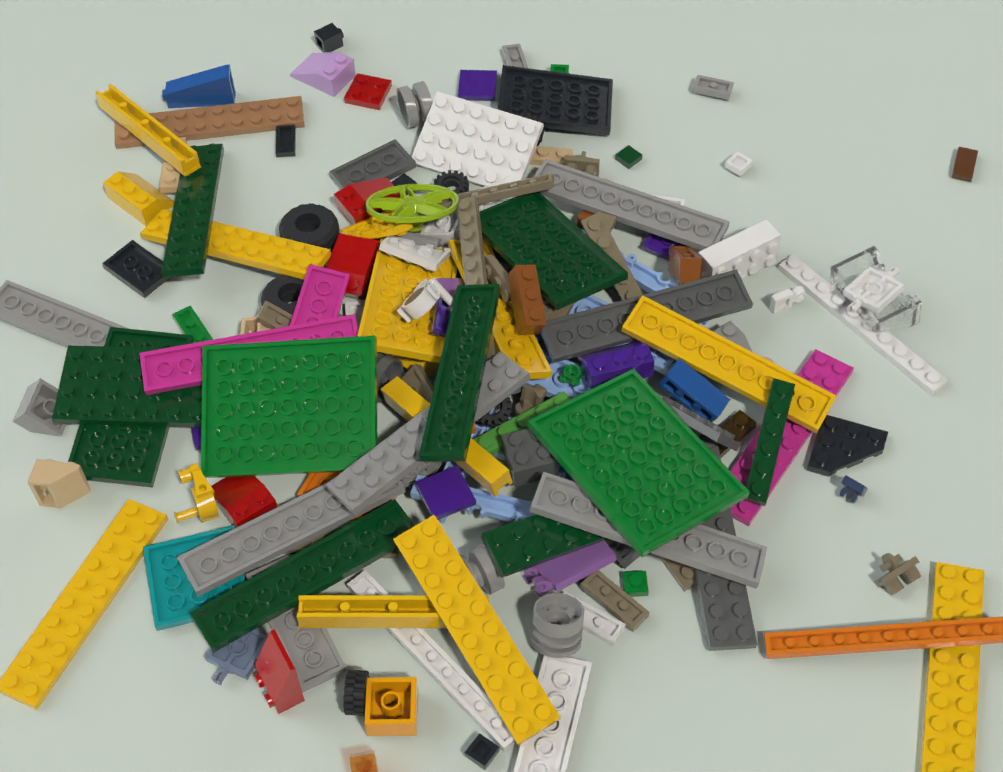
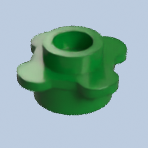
[560,364,584,386]

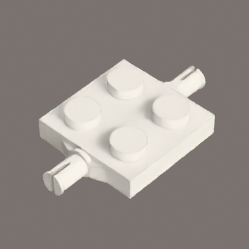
[843,266,904,314]

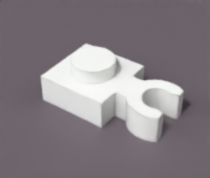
[769,286,806,314]

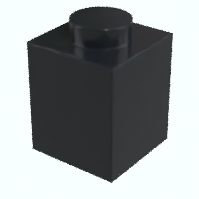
[314,23,344,53]

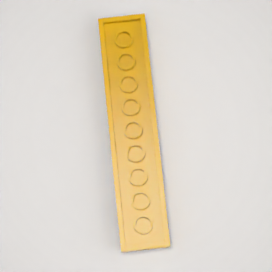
[140,209,331,280]
[448,239,552,379]
[621,295,837,434]
[0,499,168,710]
[393,515,561,746]
[920,562,984,772]

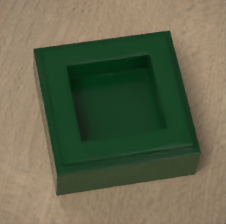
[615,145,642,169]

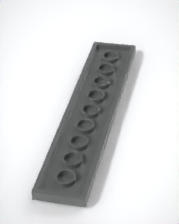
[540,269,753,363]
[693,435,758,651]

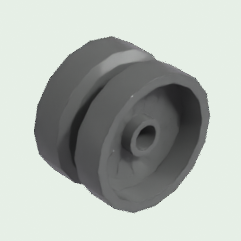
[377,352,403,402]

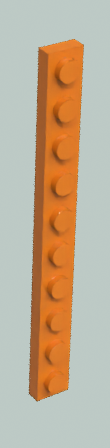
[764,616,1003,659]

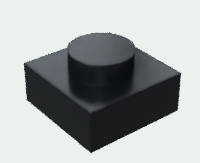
[464,733,500,770]

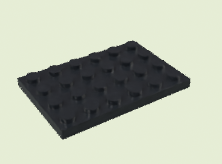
[498,65,613,136]

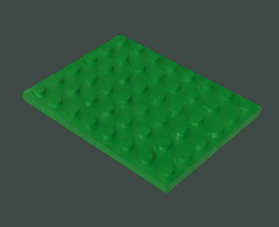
[201,335,378,478]
[527,369,750,557]

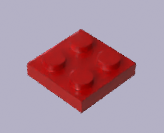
[344,73,392,110]

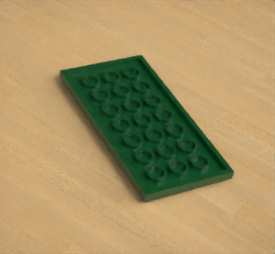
[479,191,628,310]
[68,327,194,488]
[52,345,202,428]

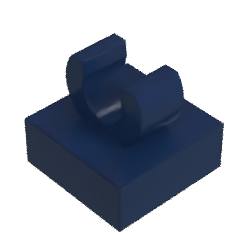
[840,475,868,503]

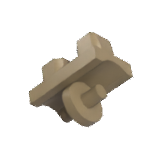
[564,151,600,177]
[515,384,547,416]
[875,553,921,595]

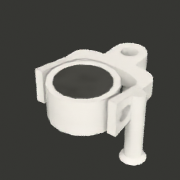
[397,278,454,323]

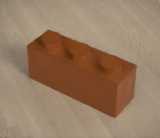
[668,246,701,284]
[507,265,546,335]

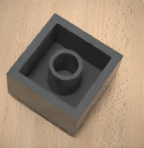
[502,429,559,487]

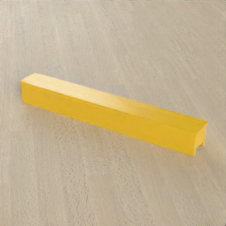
[95,84,201,177]
[381,376,513,497]
[297,595,489,628]

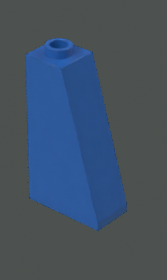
[162,64,236,108]

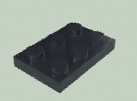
[102,240,170,298]

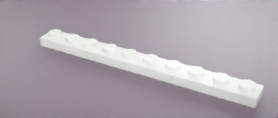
[778,254,948,396]
[347,570,516,752]

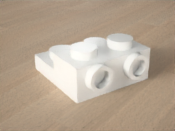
[420,209,460,246]

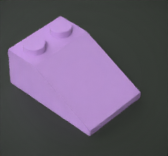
[290,52,356,97]

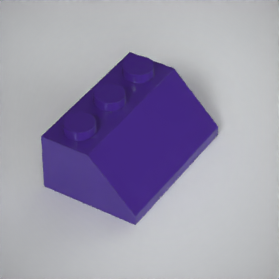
[578,341,655,390]

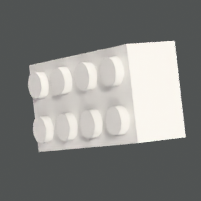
[698,219,781,279]

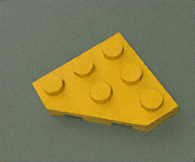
[339,210,413,239]

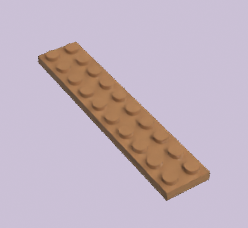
[115,96,305,149]

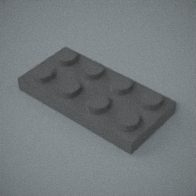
[330,139,416,189]
[662,395,741,452]

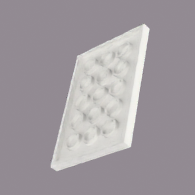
[412,91,544,187]

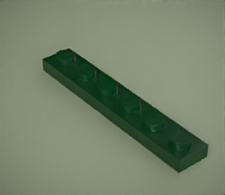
[744,378,795,506]

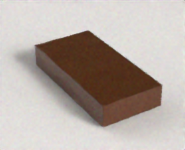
[951,147,978,182]

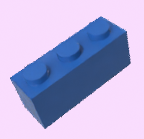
[658,358,731,422]

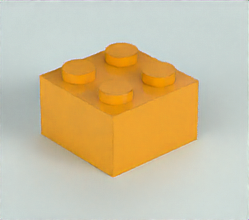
[365,677,418,736]

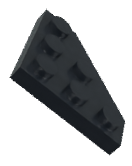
[806,415,888,477]

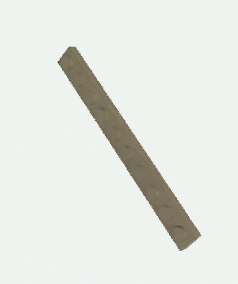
[457,196,496,361]

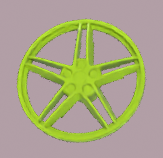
[366,184,459,232]

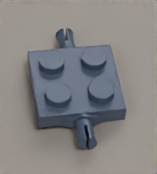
[205,628,268,685]

